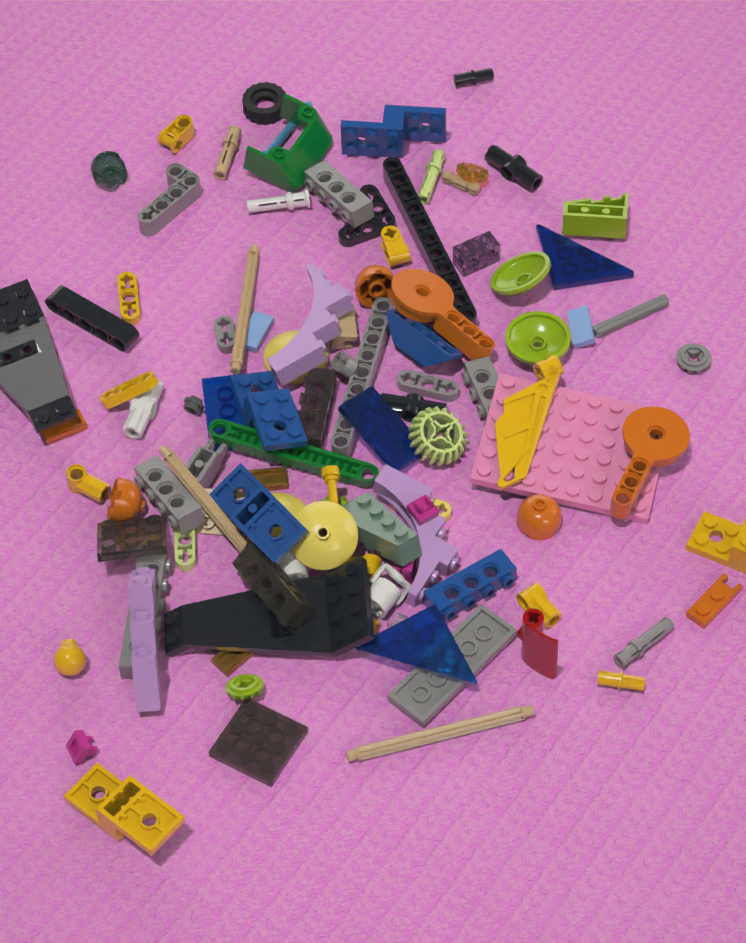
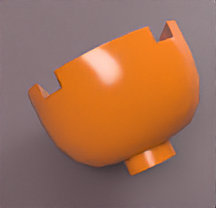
[355,265,394,308]
[106,477,145,523]
[516,494,562,541]

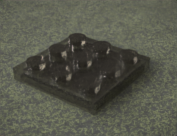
[97,515,168,562]
[209,698,308,787]

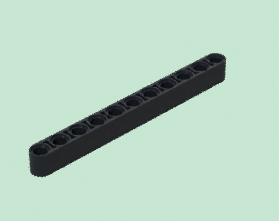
[383,157,477,326]

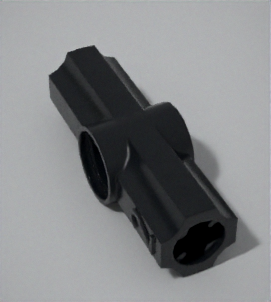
[485,145,543,191]
[378,393,447,422]

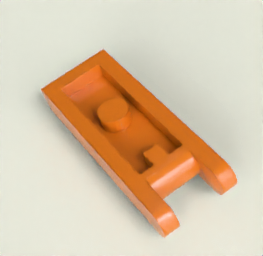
[686,573,743,630]

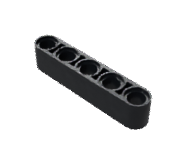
[45,285,140,352]

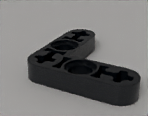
[338,184,396,247]

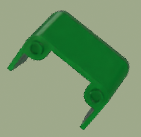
[243,93,333,192]

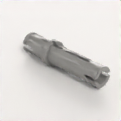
[613,616,675,668]

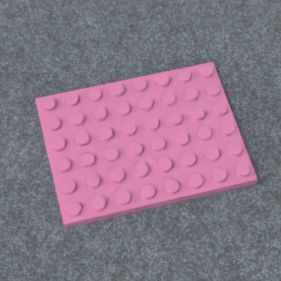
[470,373,660,524]

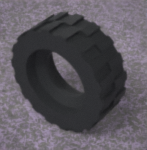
[242,82,286,125]

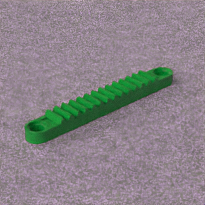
[209,419,379,488]

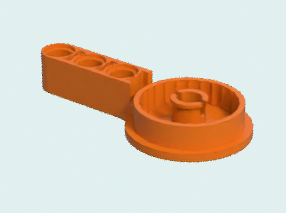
[391,269,495,361]
[610,406,690,519]

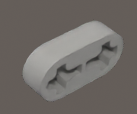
[214,316,235,354]
[331,351,358,377]

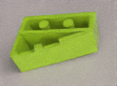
[562,193,629,239]

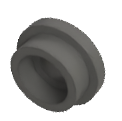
[183,396,205,415]

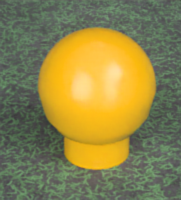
[53,639,86,676]

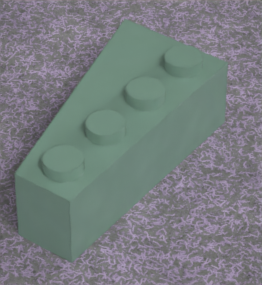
[342,492,422,566]

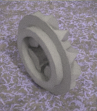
[676,343,712,374]

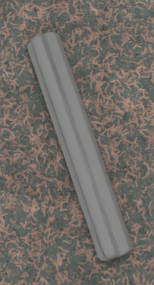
[593,294,669,337]

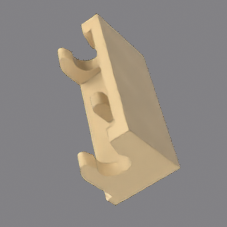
[330,304,358,350]

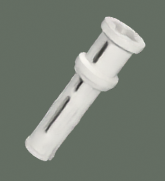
[247,189,311,213]

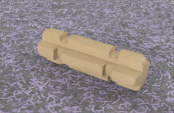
[442,170,481,195]

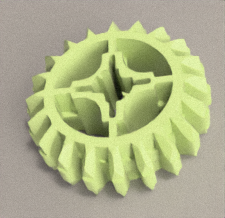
[408,406,468,466]

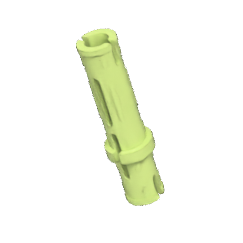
[418,149,445,205]

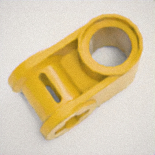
[157,114,195,153]
[381,226,411,267]

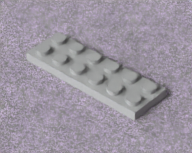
[387,604,517,727]

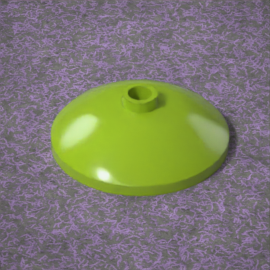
[490,251,551,296]
[505,311,571,365]

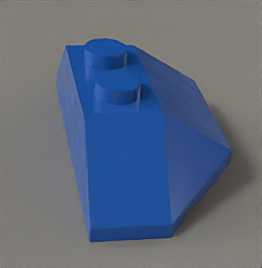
[386,308,463,367]

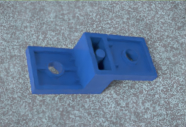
[340,105,447,158]
[229,371,308,451]
[209,463,309,565]

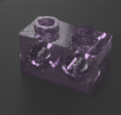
[453,231,500,277]

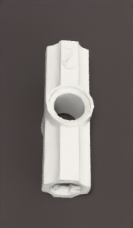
[123,378,164,440]

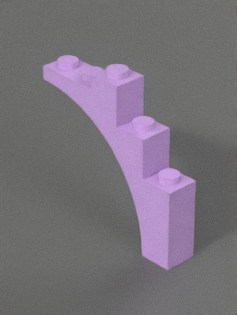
[267,262,354,386]
[373,464,459,607]
[128,567,161,712]

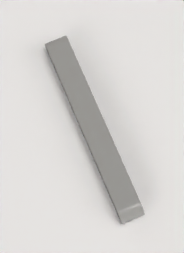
[331,297,393,457]

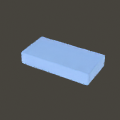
[567,305,596,349]
[244,311,274,353]

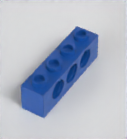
[423,549,517,623]

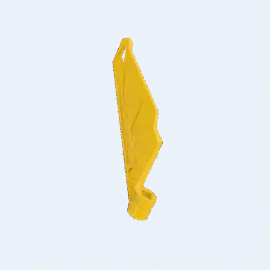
[495,355,564,490]

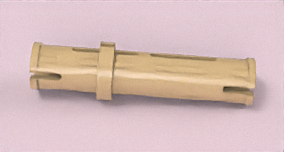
[213,125,241,180]

